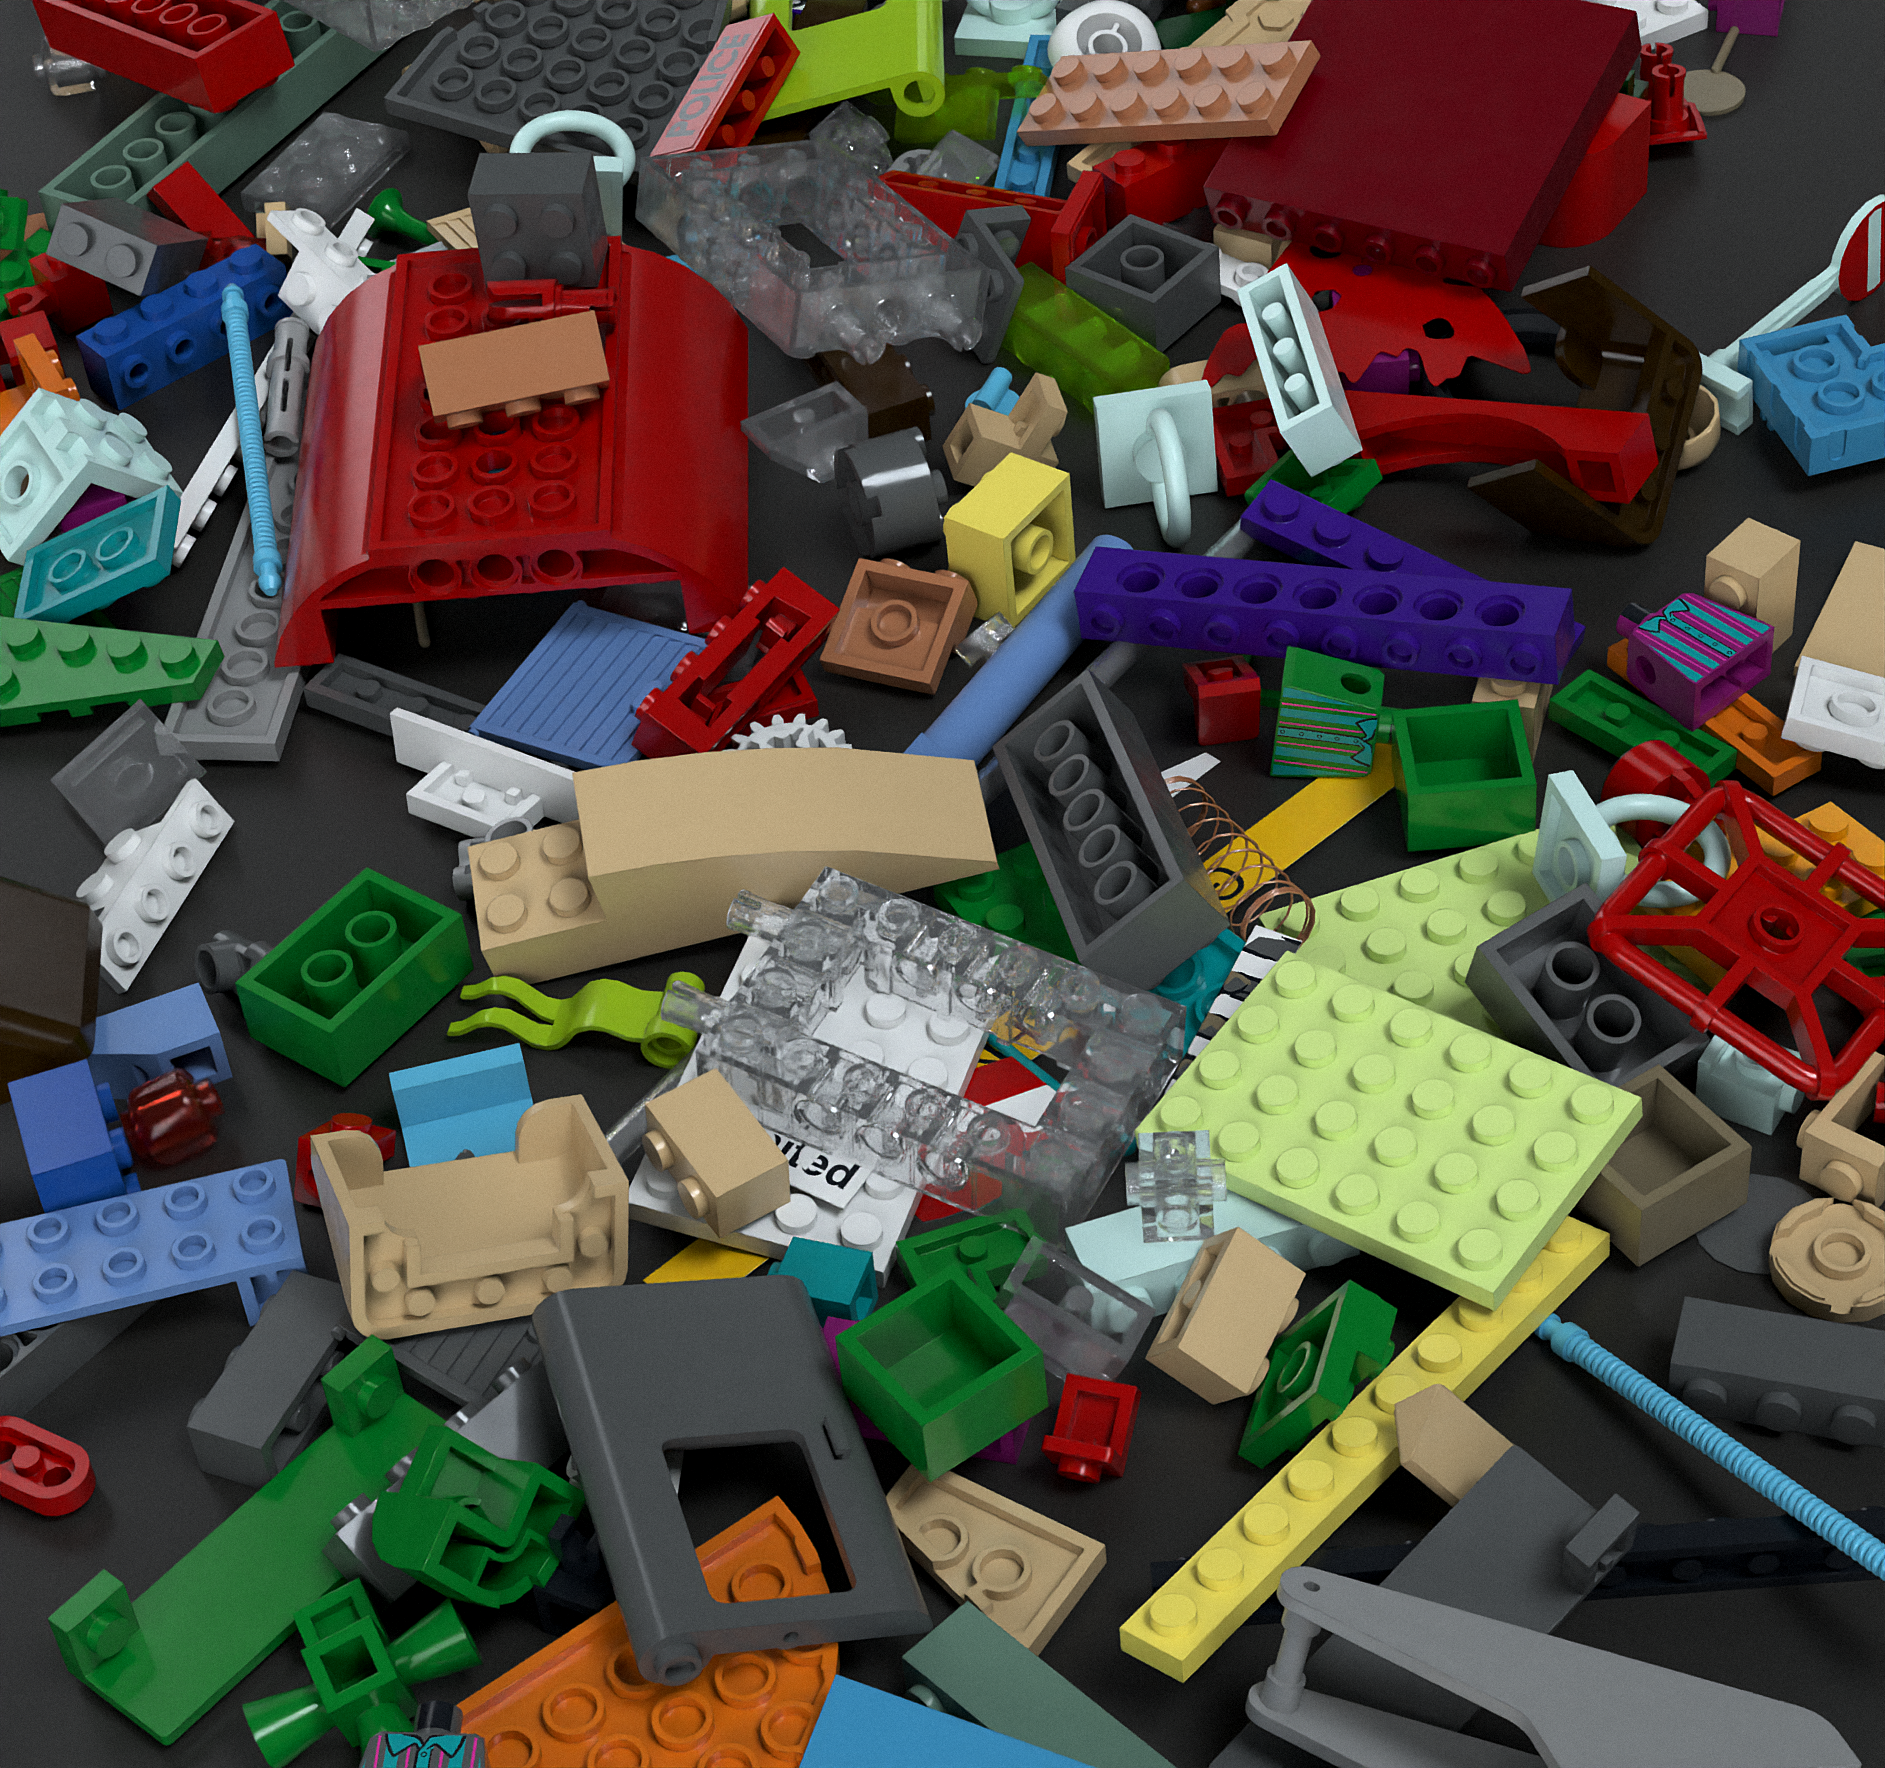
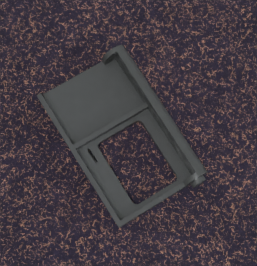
[532,1275,933,1686]

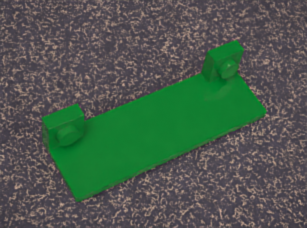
[47,1334,447,1745]

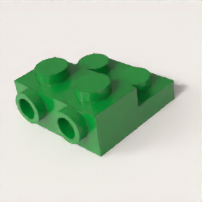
[1238,1280,1398,1469]

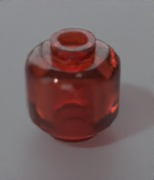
[120,1067,225,1166]

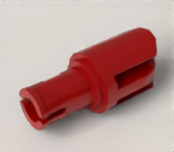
[487,279,618,331]

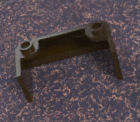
[1467,265,1703,548]
[0,876,103,1106]

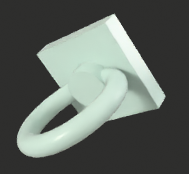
[954,0,1062,59]
[509,110,636,238]
[1093,380,1218,548]
[1532,770,1731,908]

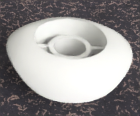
[1047,0,1162,67]

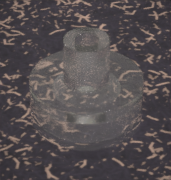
[954,611,1014,668]

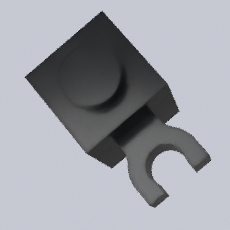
[532,1513,617,1638]

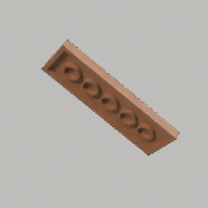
[1017,40,1321,147]

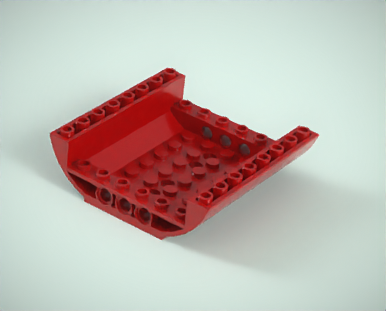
[274,235,749,668]

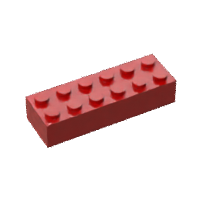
[32,0,295,114]

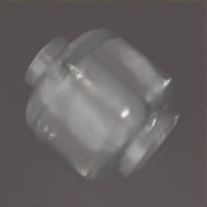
[33,35,109,96]

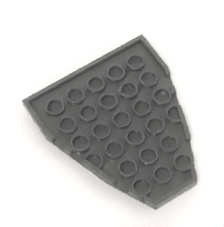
[383,0,732,190]

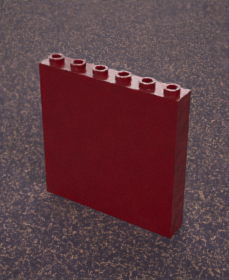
[1203,0,1642,292]

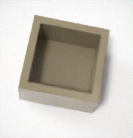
[1574,1064,1752,1267]

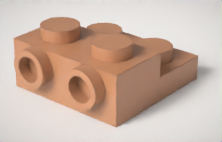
[819,558,978,695]

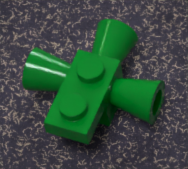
[242,1578,484,1768]

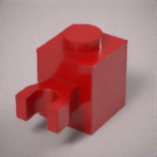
[4,252,114,335]

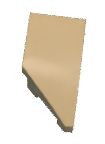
[256,202,292,264]

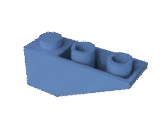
[87,982,233,1099]

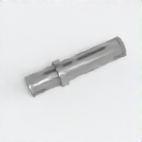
[263,317,311,457]

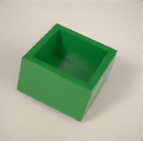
[1392,699,1537,852]
[835,1263,1048,1483]

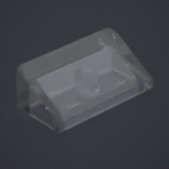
[914,129,1000,186]

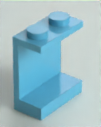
[389,1043,533,1167]

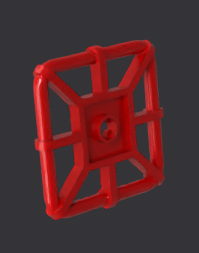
[1586,780,1885,1100]

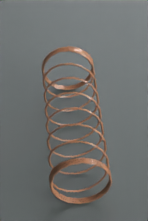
[1164,776,1316,949]

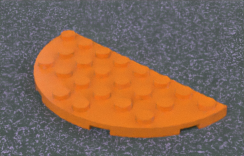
[456,1495,840,1768]

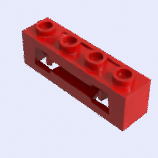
[631,566,841,759]

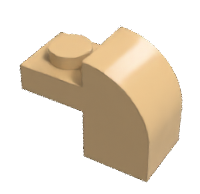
[942,372,1068,487]

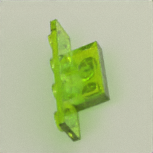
[861,65,1048,144]

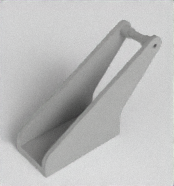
[1245,1566,1862,1768]

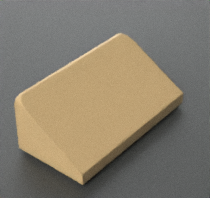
[1394,1384,1514,1507]

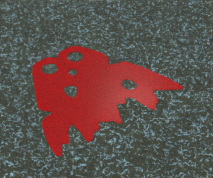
[1202,241,1531,388]

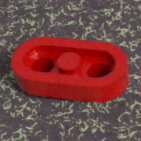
[0,1416,96,1516]

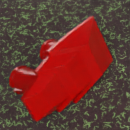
[1639,42,1707,146]

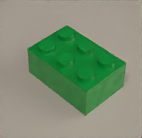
[235,867,474,1088]

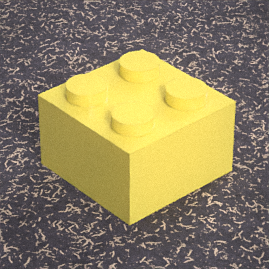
[943,452,1076,631]

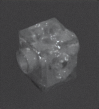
[808,100,894,197]
[1125,1130,1227,1243]

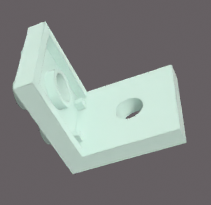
[0,387,183,566]

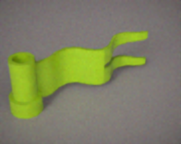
[447,972,705,1069]

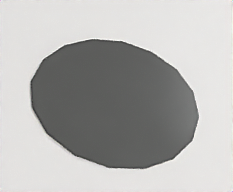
[1695,1174,1814,1275]

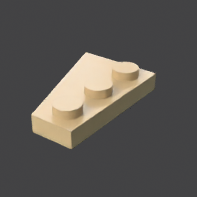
[885,1464,1107,1656]

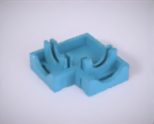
[1737,315,1885,476]

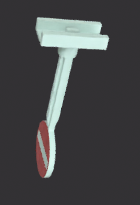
[1699,194,1885,435]

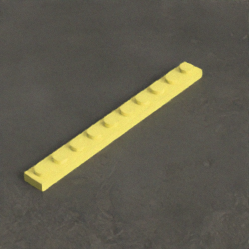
[1119,1216,1610,1683]

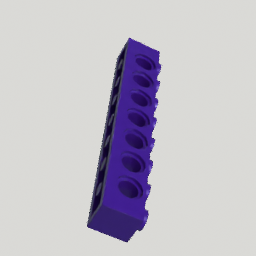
[1074,546,1575,685]

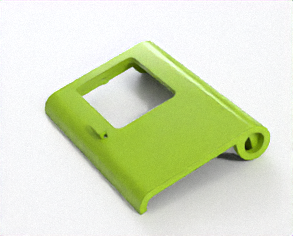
[749,0,945,138]

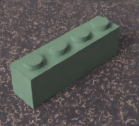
[902,1601,1177,1768]

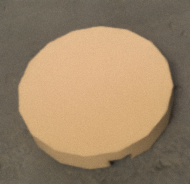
[1768,1197,1885,1323]

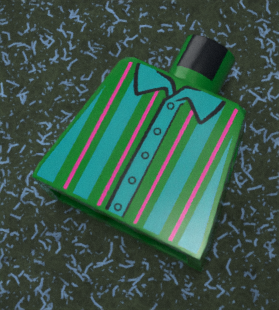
[1270,646,1403,777]

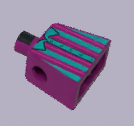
[1616,593,1774,732]

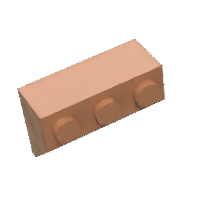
[418,310,610,430]

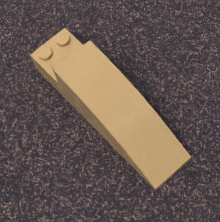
[468,747,999,985]

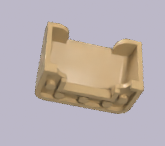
[310,1094,629,1339]

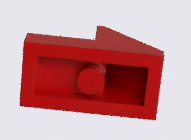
[1182,655,1261,746]

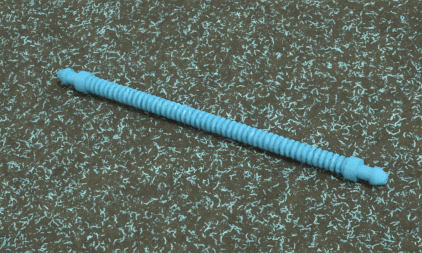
[221,283,283,596]
[1534,1313,1885,1581]

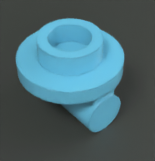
[965,367,1019,416]

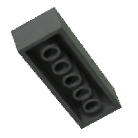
[992,669,1231,1006]

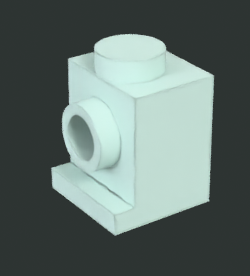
[1695,1035,1805,1135]

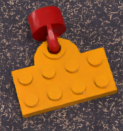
[1600,740,1885,989]

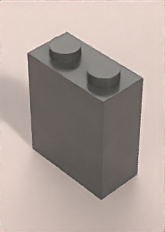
[46,197,209,296]

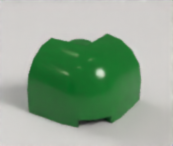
[372,1424,586,1609]

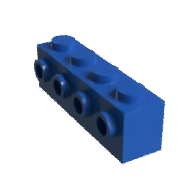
[76,243,294,411]

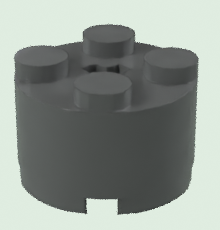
[834,426,948,559]

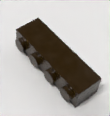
[783,278,935,442]

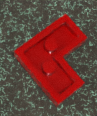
[1212,398,1291,497]

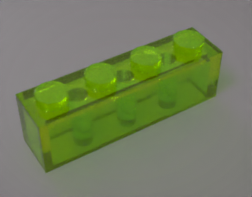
[1001,262,1170,415]

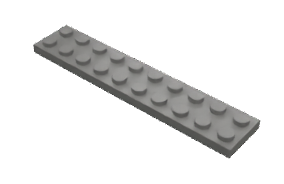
[158,379,312,761]

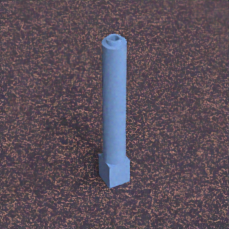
[903,535,1134,767]

